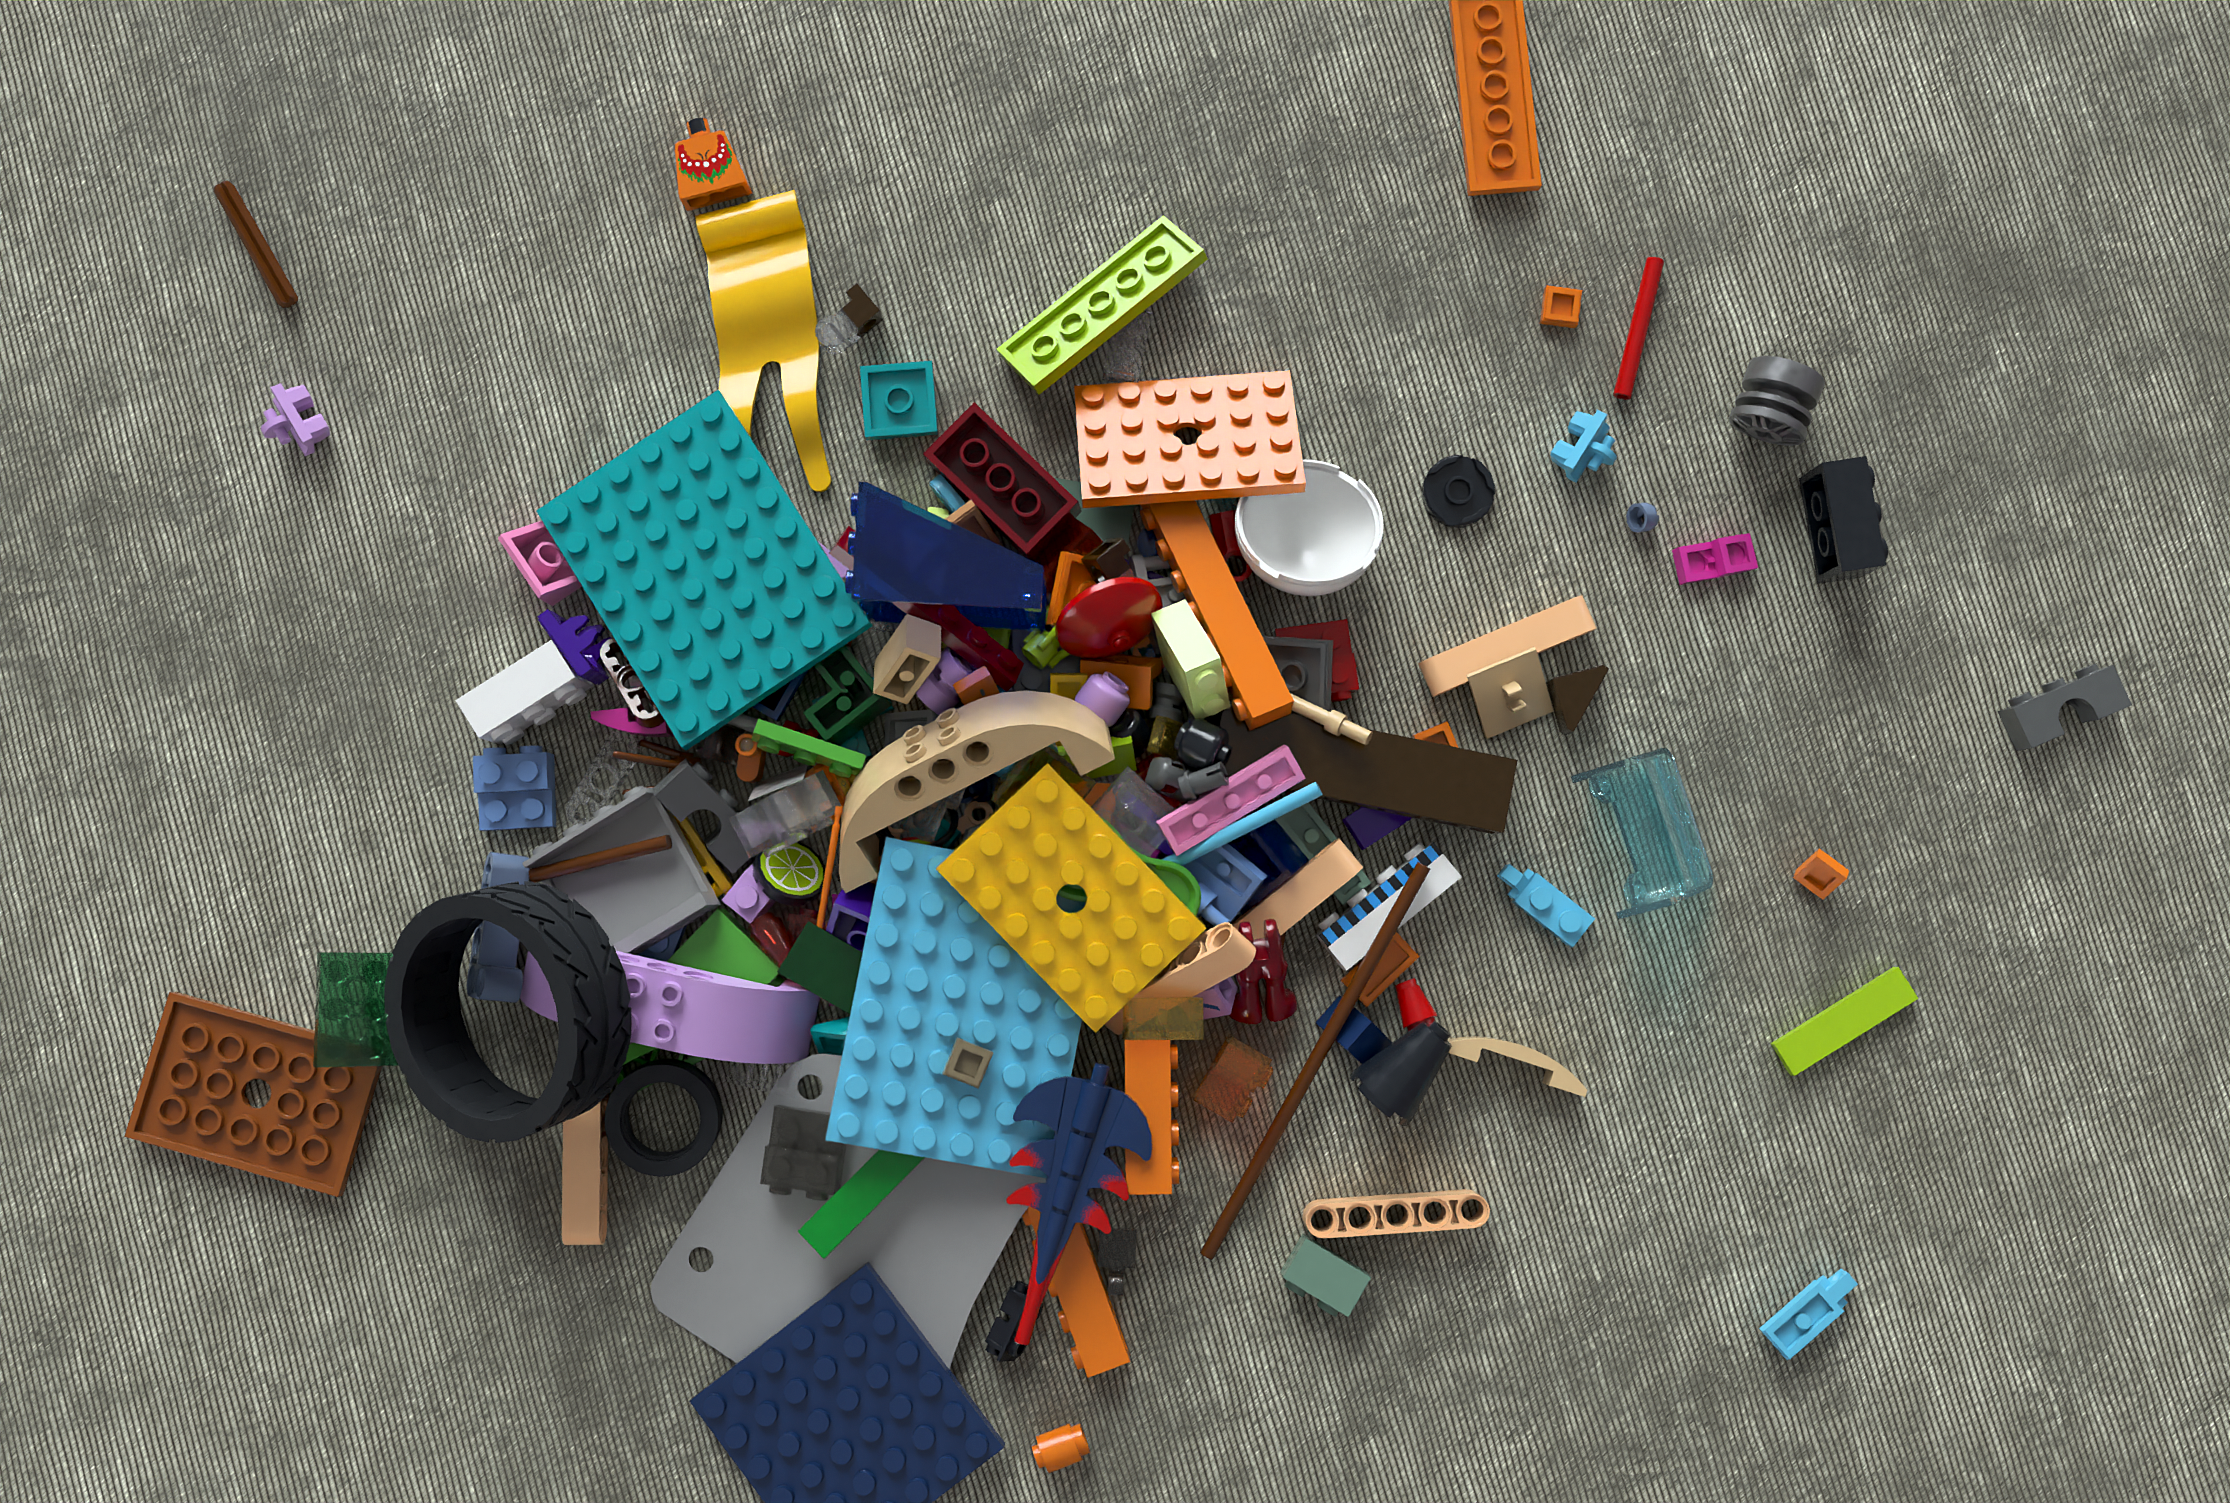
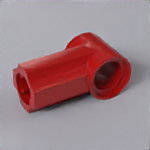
[1208,510,1252,583]

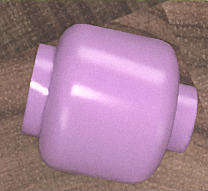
[1075,671,1130,727]

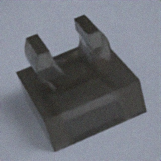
[696,725,744,766]

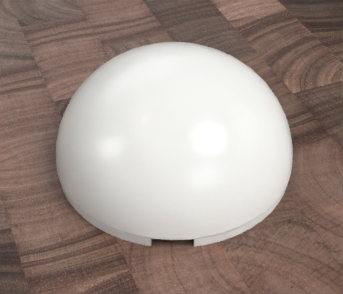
[1235,460,1383,596]

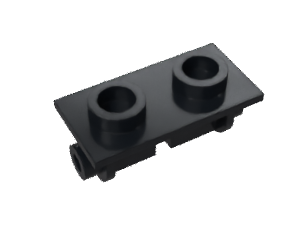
[985,1280,1044,1362]

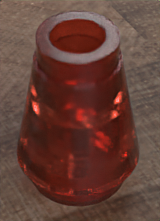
[748,912,793,968]

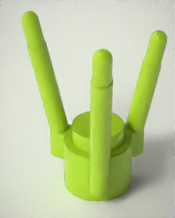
[1021,603,1070,669]

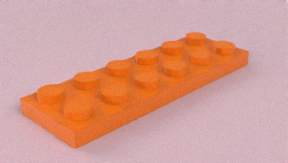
[1448,0,1542,196]

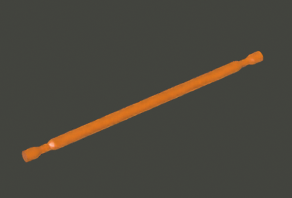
[816,806,843,929]

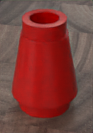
[1395,978,1438,1031]

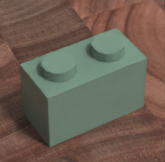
[1280,1233,1371,1317]

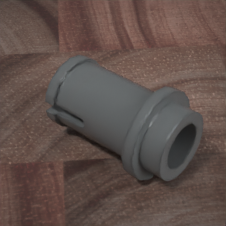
[1178,761,1229,800]

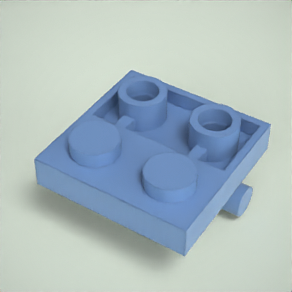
[1183,843,1267,927]

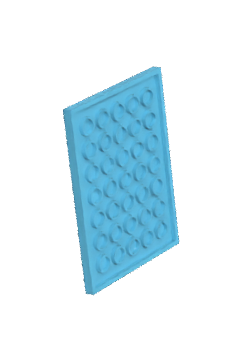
[825,837,1086,1178]

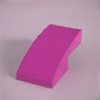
[1672,533,1758,585]
[591,708,674,737]

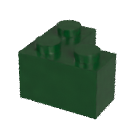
[803,645,892,746]

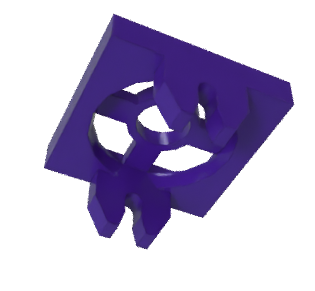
[537,609,611,685]

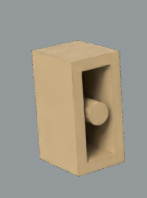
[873,614,941,704]

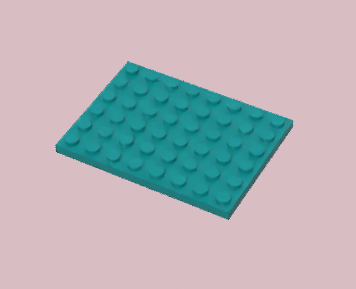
[536,389,873,750]

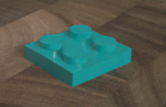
[860,360,939,440]

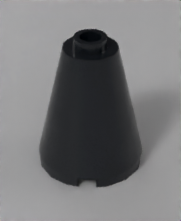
[1350,1021,1452,1126]

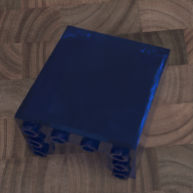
[845,482,1047,631]

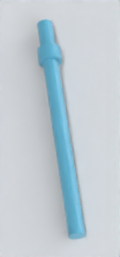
[1162,782,1323,866]

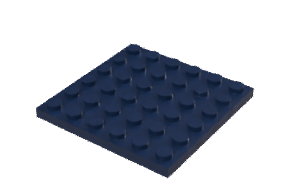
[689,1262,1005,1503]

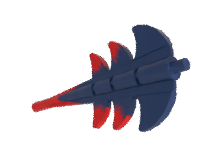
[1006,1063,1152,1345]

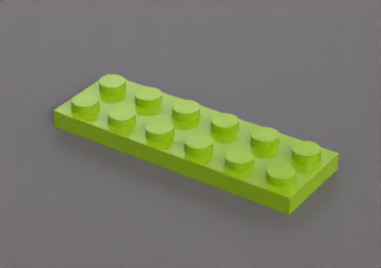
[997,215,1208,395]

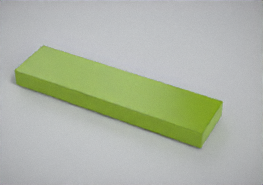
[1770,967,1919,1076]

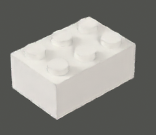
[455,640,593,745]

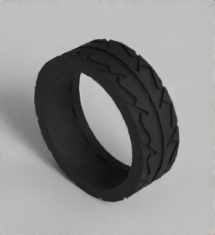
[384,881,631,1143]

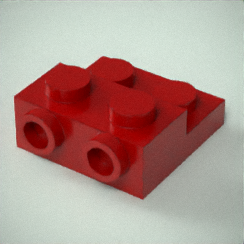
[1274,619,1359,702]

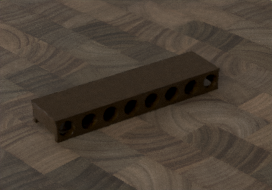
[1219,700,1518,835]

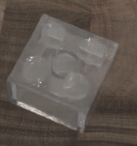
[729,770,841,858]

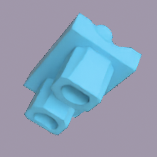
[1550,410,1617,483]

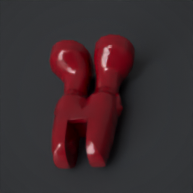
[1229,919,1297,1024]

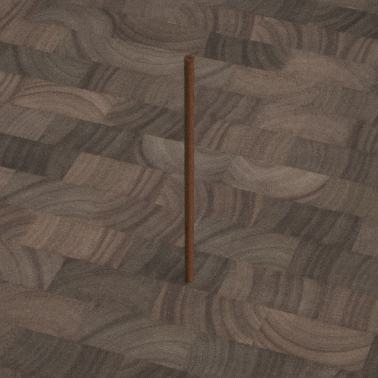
[1200,862,1431,1260]

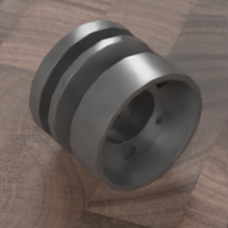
[1729,356,1825,446]

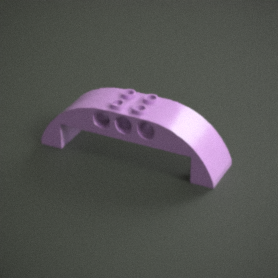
[520,951,821,1064]

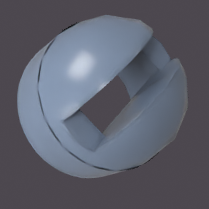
[1626,503,1659,532]

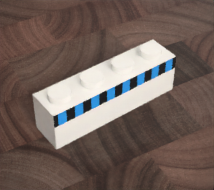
[1315,842,1462,971]

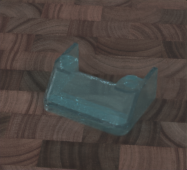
[1571,748,1713,919]

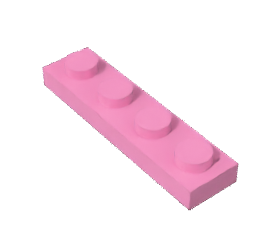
[1156,745,1306,856]

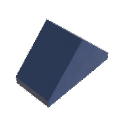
[1315,995,1393,1065]

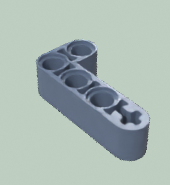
[466,852,530,1003]

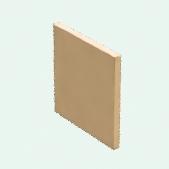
[1466,647,1554,739]

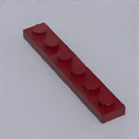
[829,526,1024,692]

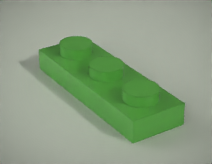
[751,719,866,778]

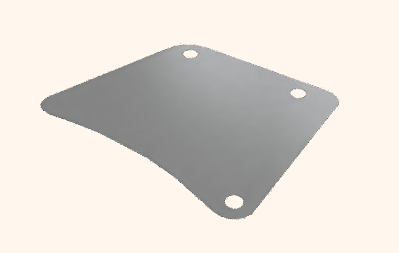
[651,1054,1046,1370]

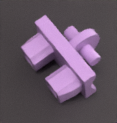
[260,383,330,456]

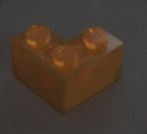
[1192,1034,1274,1123]

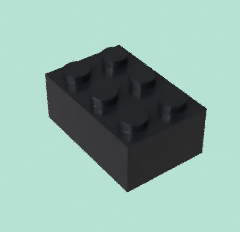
[1799,456,1888,584]

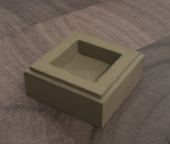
[942,1037,993,1089]

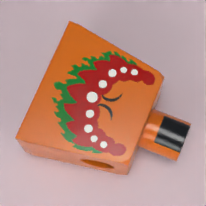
[675,118,753,211]

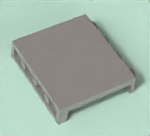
[522,786,721,955]

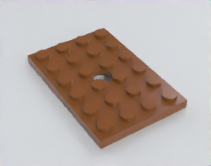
[124,992,387,1197]

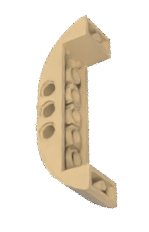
[839,691,1115,893]

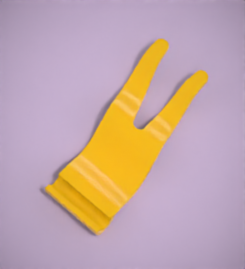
[695,190,831,492]

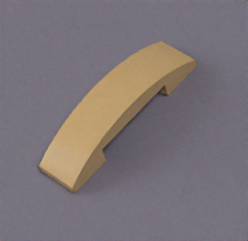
[1448,1036,1587,1097]

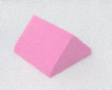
[498,521,582,606]

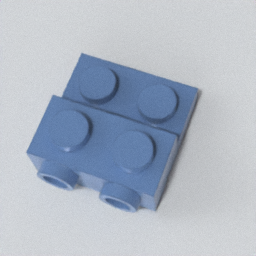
[473,746,556,831]

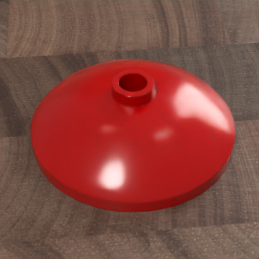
[1055,577,1163,659]

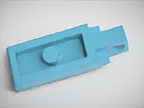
[1497,864,1595,948]
[1759,1269,1858,1360]

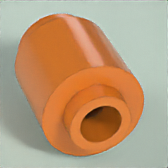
[1032,1423,1090,1473]

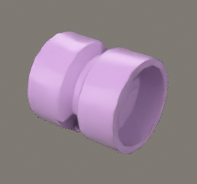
[916,646,977,715]

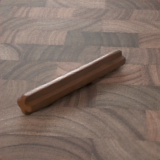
[213,181,298,308]

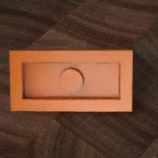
[1080,654,1162,710]

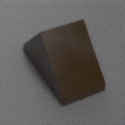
[1546,665,1609,735]

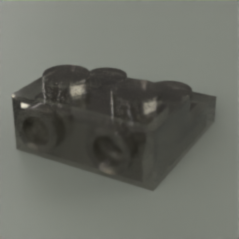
[760,1105,847,1201]

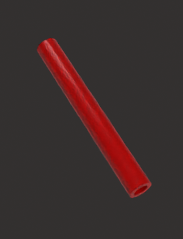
[1613,257,1664,400]

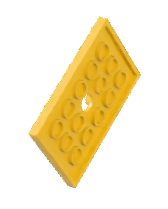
[936,762,1206,1033]

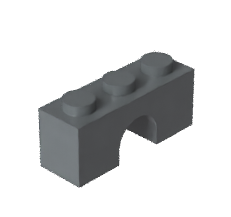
[1998,663,2132,751]
[653,758,766,873]

